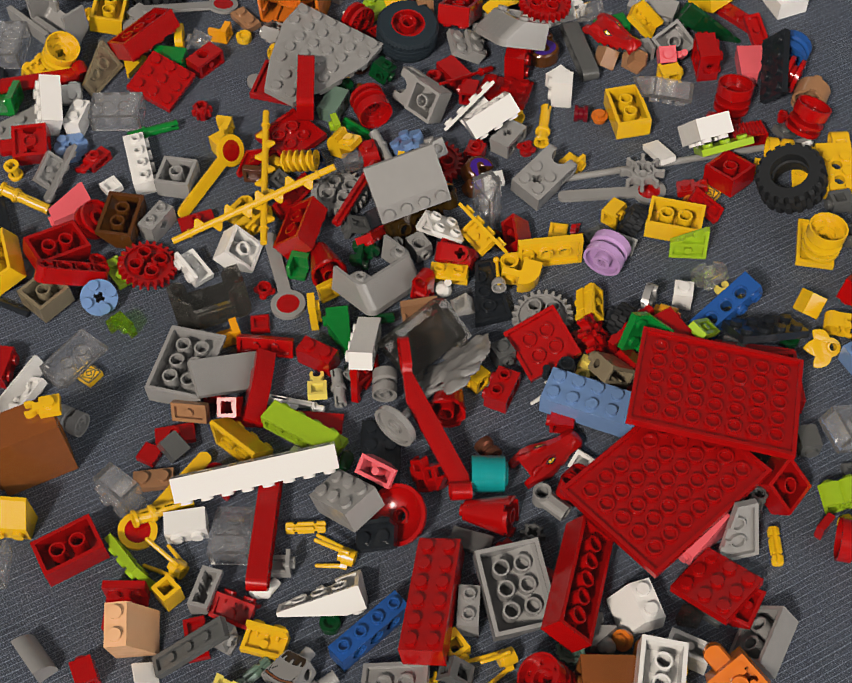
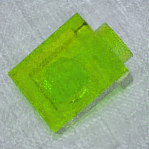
[105,311,138,338]

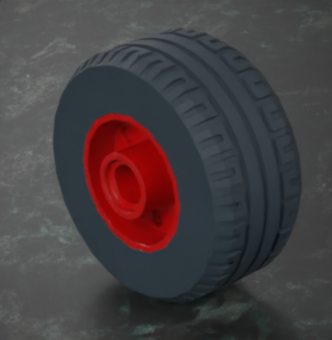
[376,0,439,63]

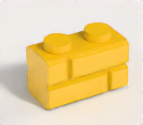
[574,282,604,322]

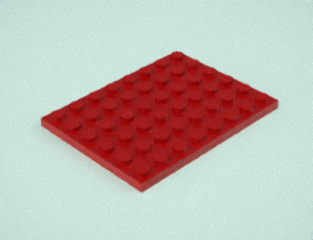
[625,326,804,461]
[560,426,772,579]

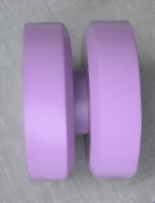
[583,229,631,276]

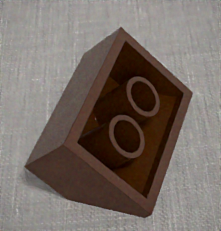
[95,191,147,249]

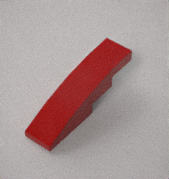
[243,348,276,426]

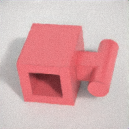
[656,45,688,65]

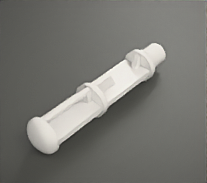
[267,394,325,412]

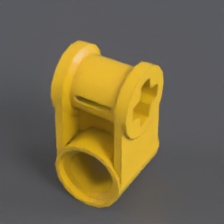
[822,310,852,339]

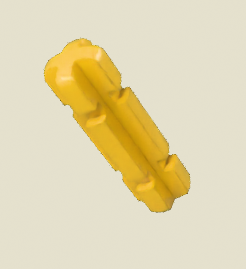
[285,520,326,534]
[767,526,784,567]

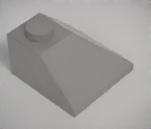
[651,19,694,60]

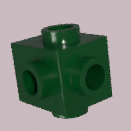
[368,56,397,86]

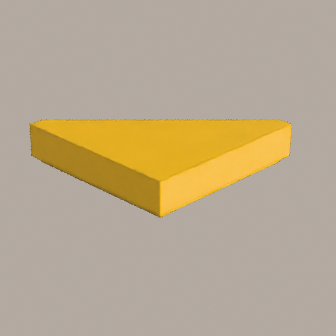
[124,54,147,79]

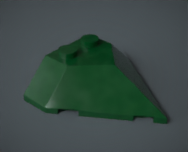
[676,2,741,43]

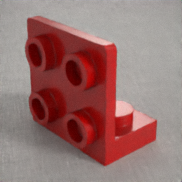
[101,580,151,631]

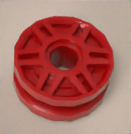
[341,2,375,35]
[788,55,807,94]
[74,199,105,240]

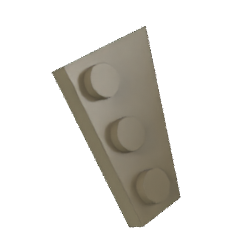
[82,40,124,98]

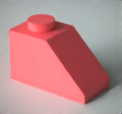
[354,453,398,489]

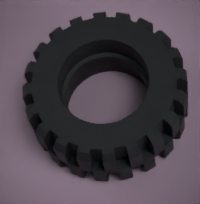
[755,143,828,214]

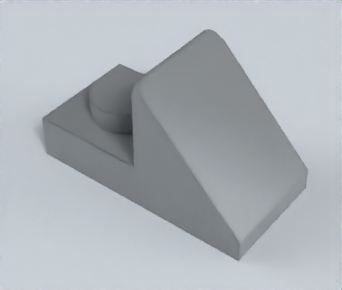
[590,612,617,653]

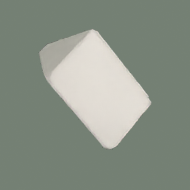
[450,293,475,317]
[568,449,595,467]
[131,662,160,683]

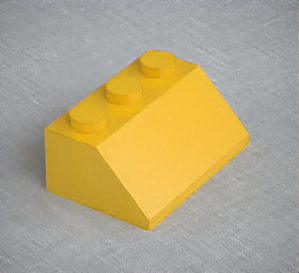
[209,417,274,462]
[0,496,38,541]

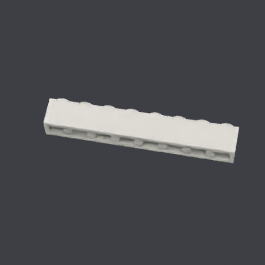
[169,441,339,506]

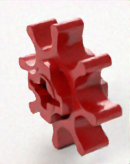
[576,313,611,354]

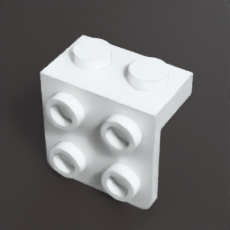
[415,210,464,244]

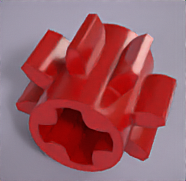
[191,100,213,121]

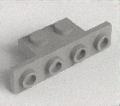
[32,143,78,203]

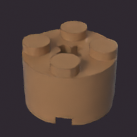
[791,75,831,107]

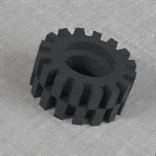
[618,203,648,238]
[606,302,638,335]

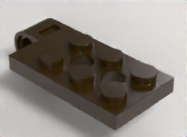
[383,185,459,248]

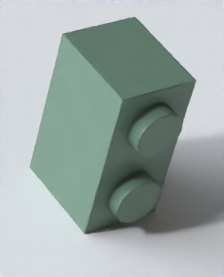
[316,86,350,122]

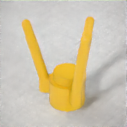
[314,533,358,570]
[142,537,189,580]
[467,646,518,683]

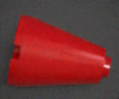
[310,242,348,286]
[429,382,466,428]
[459,495,519,538]

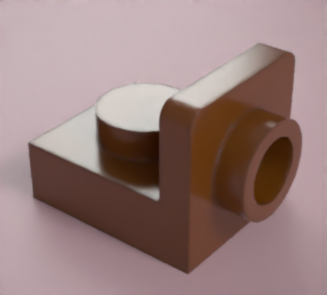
[242,162,270,183]

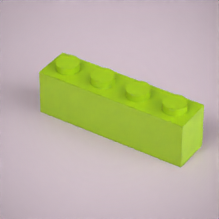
[260,400,342,451]

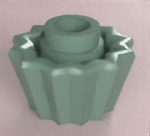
[555,643,586,666]

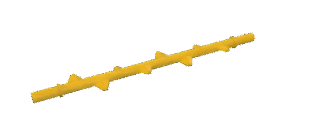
[254,110,276,245]
[171,163,336,244]

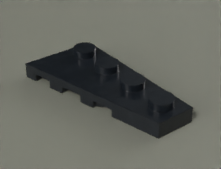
[475,258,512,328]

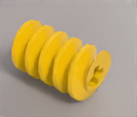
[280,149,320,172]

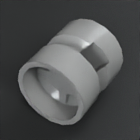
[372,366,397,402]
[57,404,90,437]

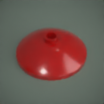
[370,483,427,547]

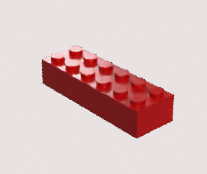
[541,515,613,653]
[398,538,465,666]

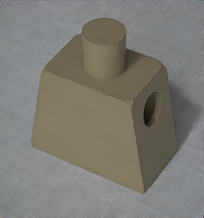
[588,350,635,388]

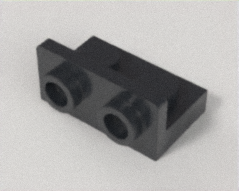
[355,516,398,554]

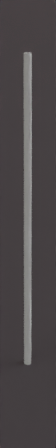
[566,138,812,182]

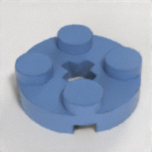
[390,129,424,155]
[54,133,89,163]
[80,279,119,316]

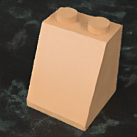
[103,601,160,659]

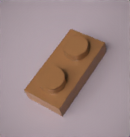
[230,6,262,33]
[170,400,211,424]
[133,467,175,493]

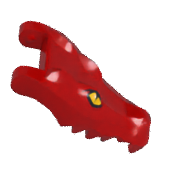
[582,13,642,55]
[508,429,582,489]

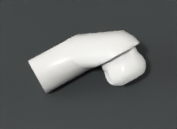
[249,577,281,599]

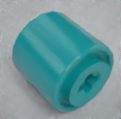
[471,455,508,492]

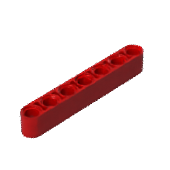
[245,481,283,591]

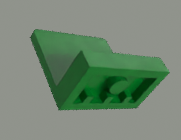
[0,80,24,116]
[617,311,674,352]

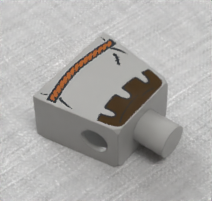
[260,646,316,683]

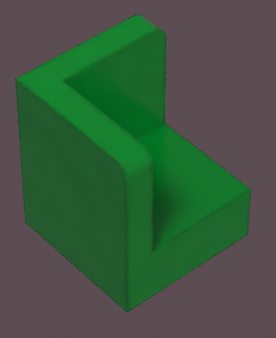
[286,250,311,281]

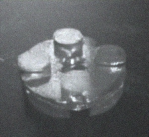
[690,261,729,291]

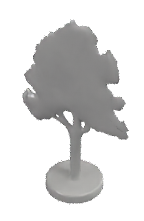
[374,333,491,447]

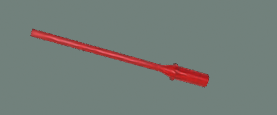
[439,66,494,86]

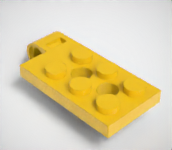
[814,131,852,199]
[500,233,584,273]

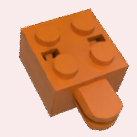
[703,642,771,683]

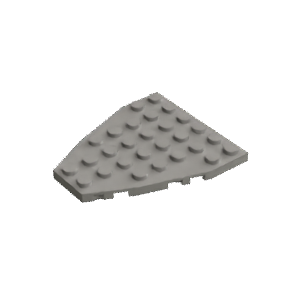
[264,3,383,107]

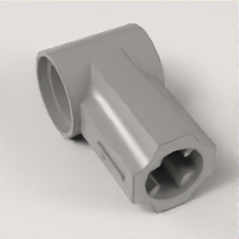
[532,482,572,522]

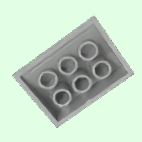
[362,143,451,224]
[144,325,227,404]
[473,537,551,642]

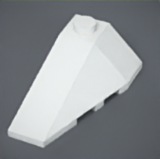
[276,569,368,617]

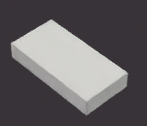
[643,140,676,166]

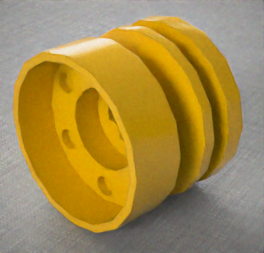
[41,31,80,71]
[801,212,849,262]

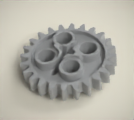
[311,169,368,217]
[512,289,573,330]

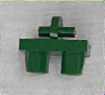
[349,234,380,271]

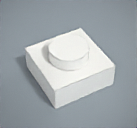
[99,175,124,196]

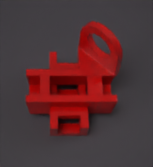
[409,455,449,492]

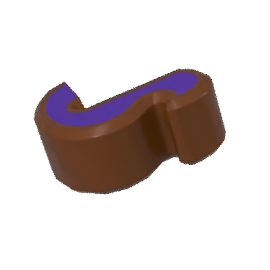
[532,31,559,68]
[460,156,494,198]

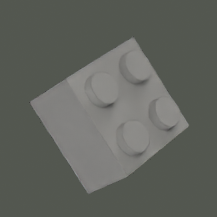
[154,155,201,199]

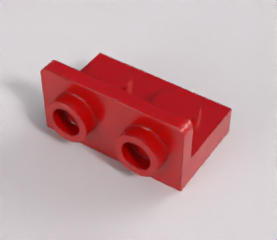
[208,588,261,630]

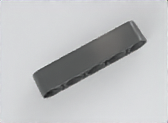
[560,20,599,82]

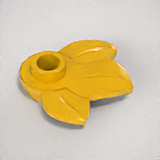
[803,329,841,368]

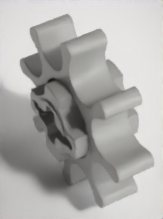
[620,153,665,193]

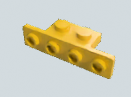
[458,202,508,256]

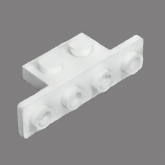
[444,80,495,132]
[0,355,48,413]

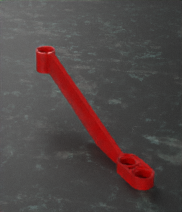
[0,60,88,94]
[397,336,473,501]

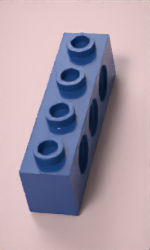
[688,271,763,340]
[328,590,407,672]

